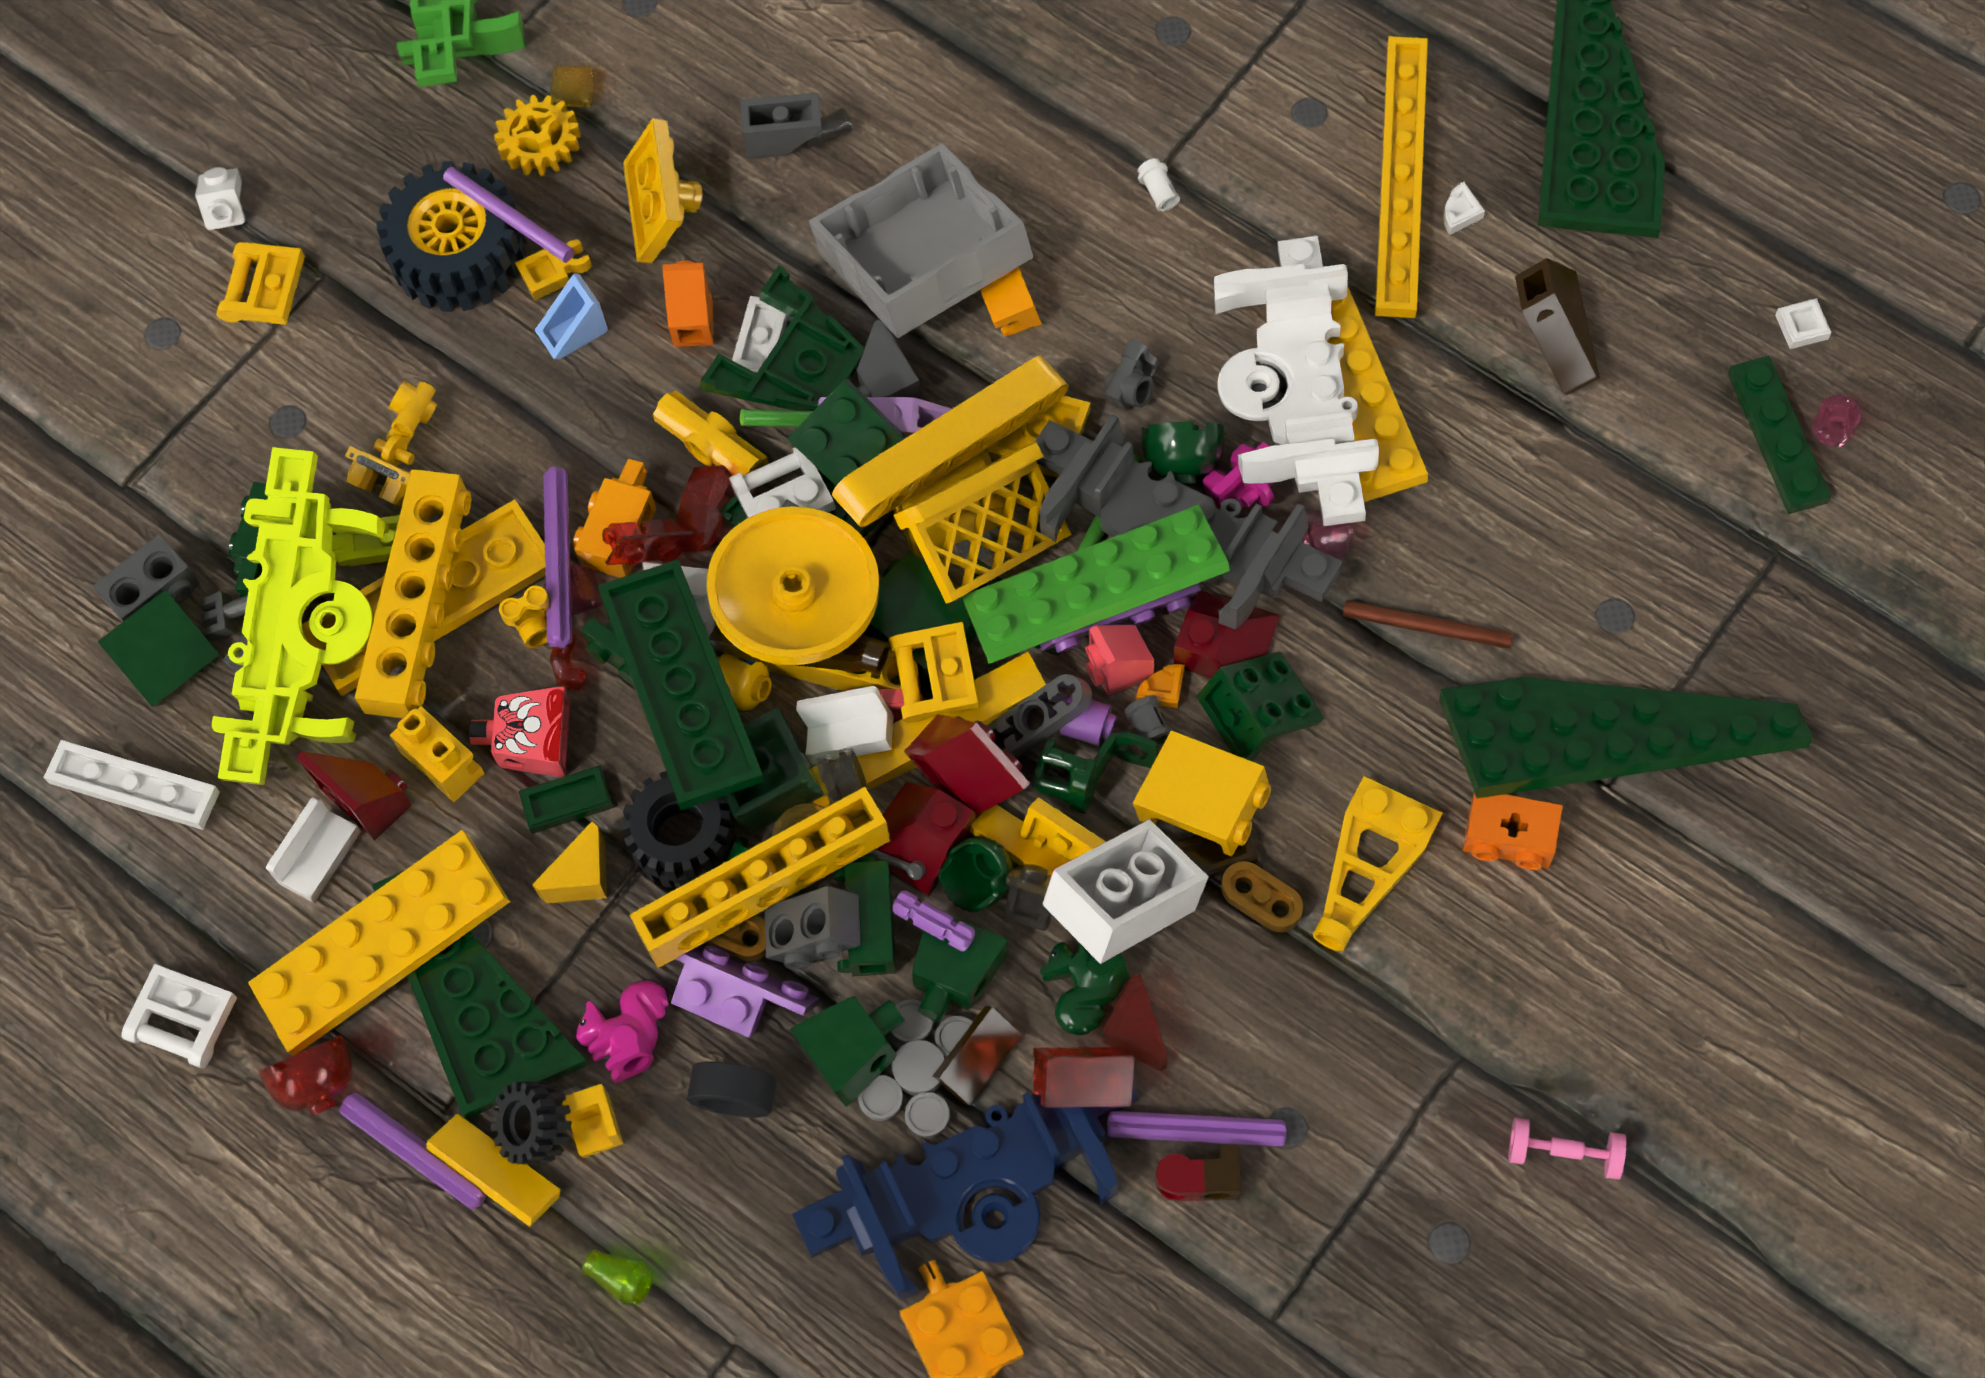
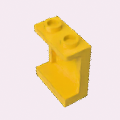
[1133,730,1271,856]

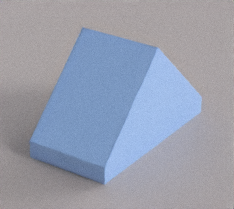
[535,274,608,359]

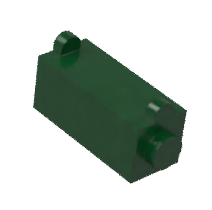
[833,856,896,977]

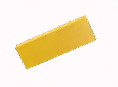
[426,1113,561,1227]

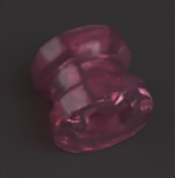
[1812,395,1861,447]

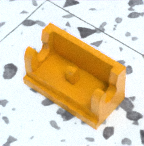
[980,267,1042,336]

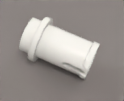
[1138,158,1180,212]

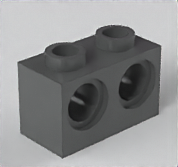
[92,534,200,622]
[765,886,861,969]

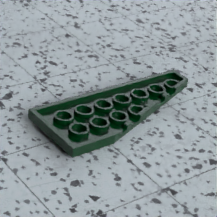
[1537,0,1665,238]
[1439,677,1813,798]

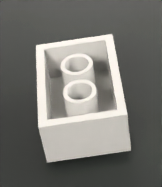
[1042,819,1208,964]

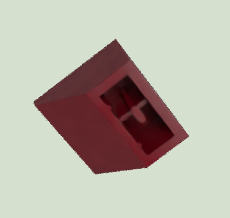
[904,714,1030,816]

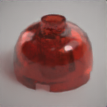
[259,1035,353,1116]

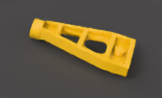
[1312,776,1443,951]

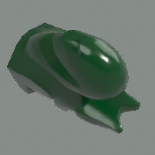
[1040,942,1130,1036]

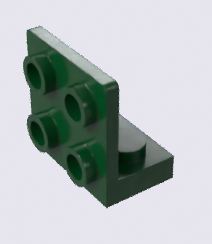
[1196,652,1324,761]

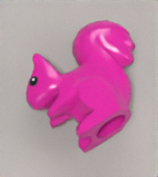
[576,980,669,1083]

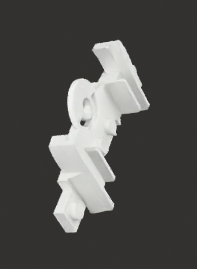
[1214,236,1379,526]

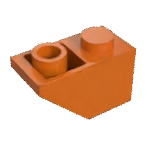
[663,260,714,347]

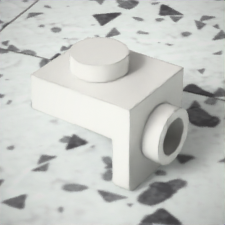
[195,168,245,230]

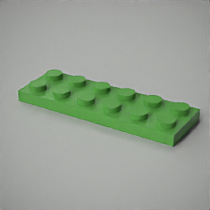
[962,504,1230,664]

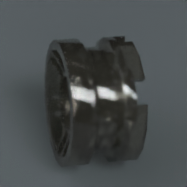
[817,746,869,805]

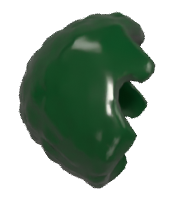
[939,836,1013,912]

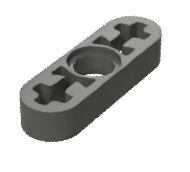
[988,674,1092,759]

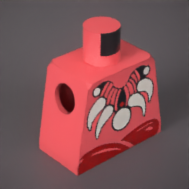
[469,687,571,777]

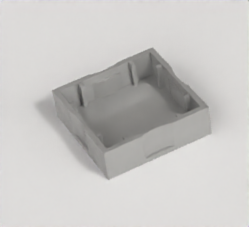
[809,143,1034,338]

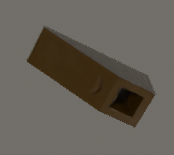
[1515,258,1600,395]

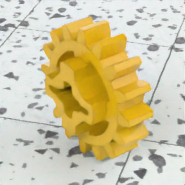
[494,95,581,176]

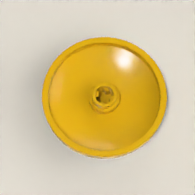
[707,507,879,665]

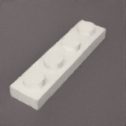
[43,740,220,830]

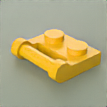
[216,242,305,325]
[889,622,979,723]

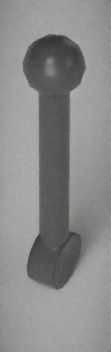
[866,849,926,880]

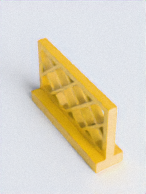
[893,442,1072,604]

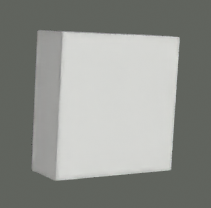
[1775,298,1832,349]

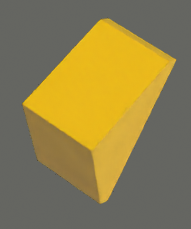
[532,822,607,904]

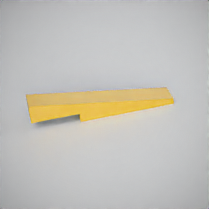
[800,652,1046,812]

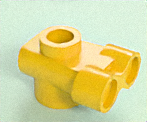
[386,381,438,444]
[499,585,550,648]

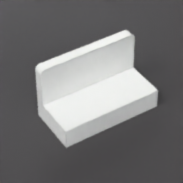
[796,686,894,765]
[266,796,361,903]

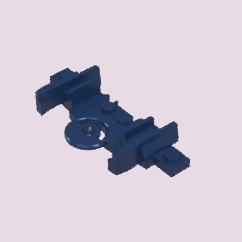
[792,1056,1137,1300]

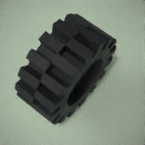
[491,1081,572,1164]

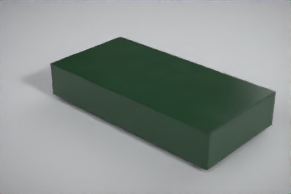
[518,765,614,834]

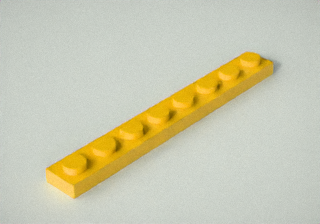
[1375,36,1428,318]

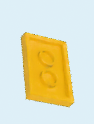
[623,118,702,264]

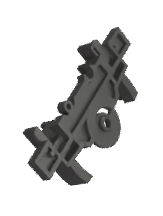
[1035,415,1343,630]

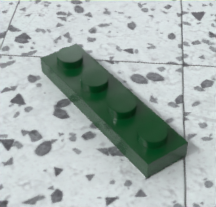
[1728,356,1831,514]

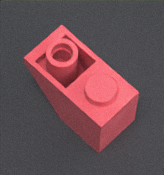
[1085,625,1154,697]

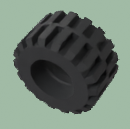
[622,771,736,888]

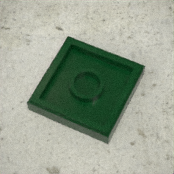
[97,589,220,707]

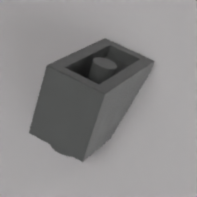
[740,93,822,159]
[857,319,922,400]

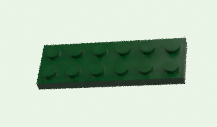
[597,559,764,810]

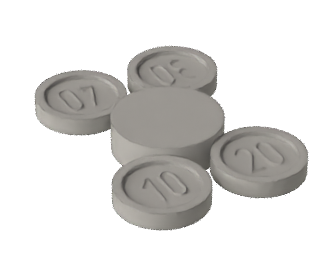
[858,999,973,1138]

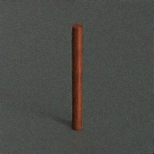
[1343,600,1513,649]

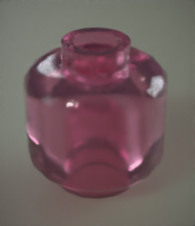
[1301,509,1354,560]

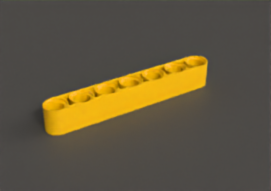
[832,355,1069,527]

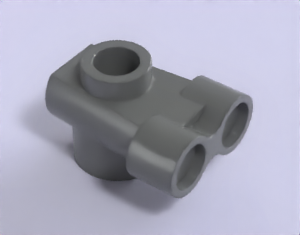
[1104,339,1160,411]

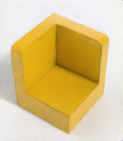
[562,1084,623,1158]

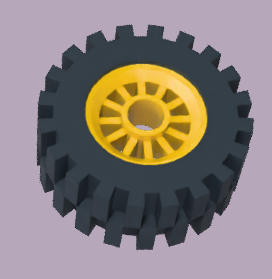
[377,161,527,312]

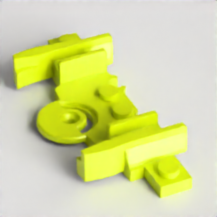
[212,447,389,785]

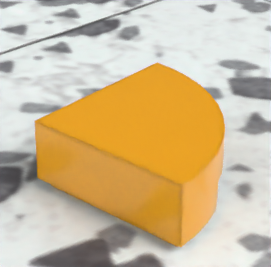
[1136,664,1185,709]

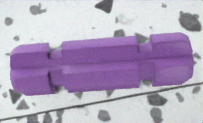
[893,891,975,951]

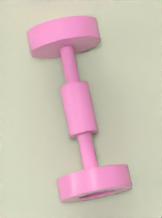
[1508,1117,1626,1180]

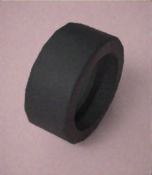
[687,1061,777,1117]

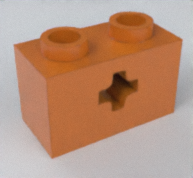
[1462,792,1563,870]

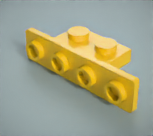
[970,797,1106,885]

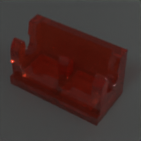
[1033,1047,1134,1107]

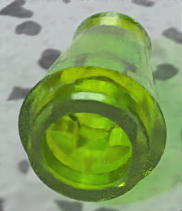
[582,1249,654,1305]

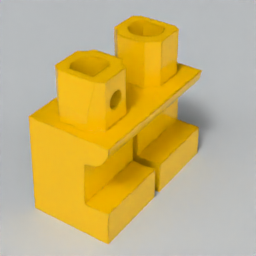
[390,706,485,802]

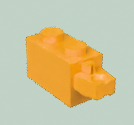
[573,459,656,578]

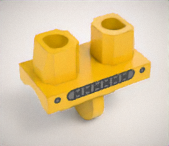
[345,434,415,507]

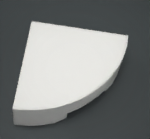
[1444,182,1485,235]

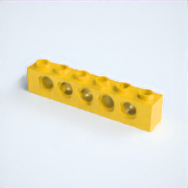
[354,469,471,719]
[629,787,890,968]

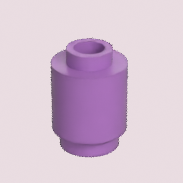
[1059,695,1117,746]

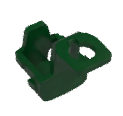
[1033,732,1158,814]

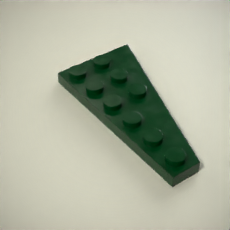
[371,870,589,1120]

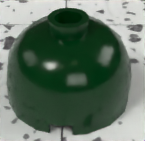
[1141,421,1224,486]

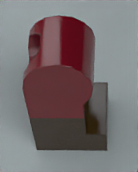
[1155,1145,1241,1201]

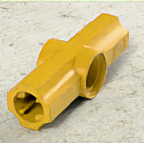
[653,390,769,476]

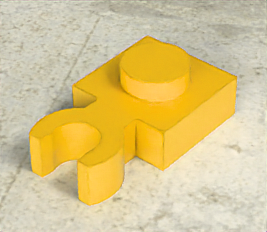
[515,239,592,301]

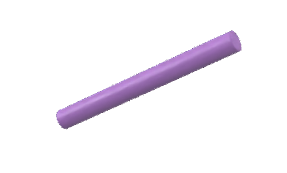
[443,167,574,263]

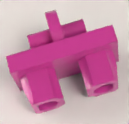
[1203,442,1276,510]

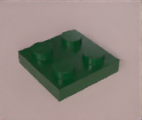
[787,378,906,486]

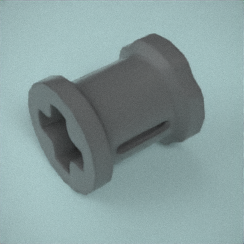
[1124,695,1174,752]

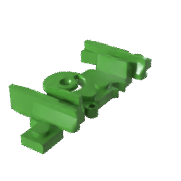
[396,0,526,87]

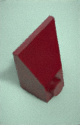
[1173,591,1280,678]
[296,751,412,841]
[864,782,976,897]

